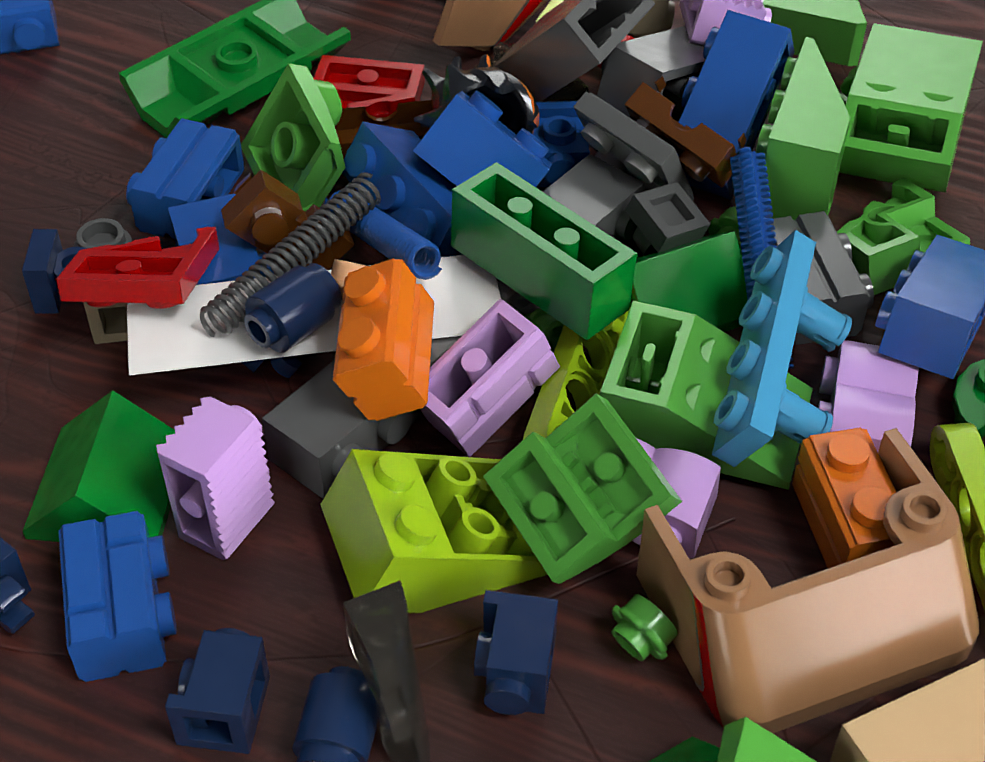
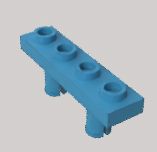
[712,230,852,467]

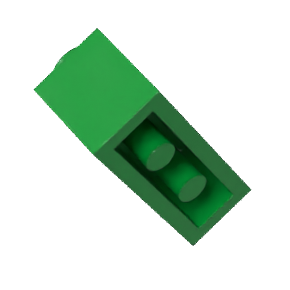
[451,162,637,340]

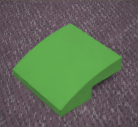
[483,394,683,584]

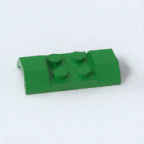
[119,0,351,138]

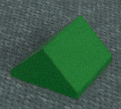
[630,231,747,332]
[23,390,175,542]

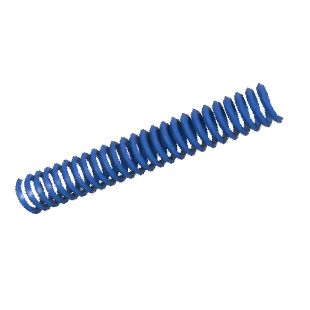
[324,190,442,280]

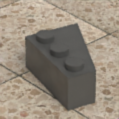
[588,26,706,150]

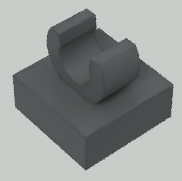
[625,182,710,255]

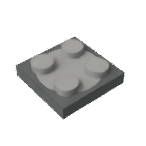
[573,92,694,201]

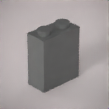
[493,0,655,102]

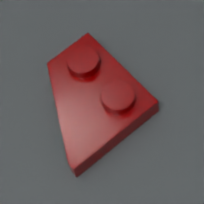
[313,55,425,118]
[56,227,219,309]

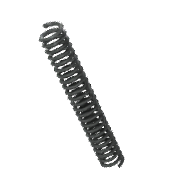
[200,172,381,337]

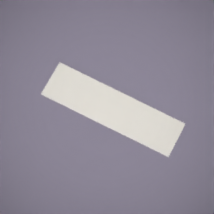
[127,255,501,376]

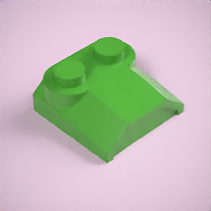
[241,63,346,212]

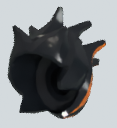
[414,54,539,135]

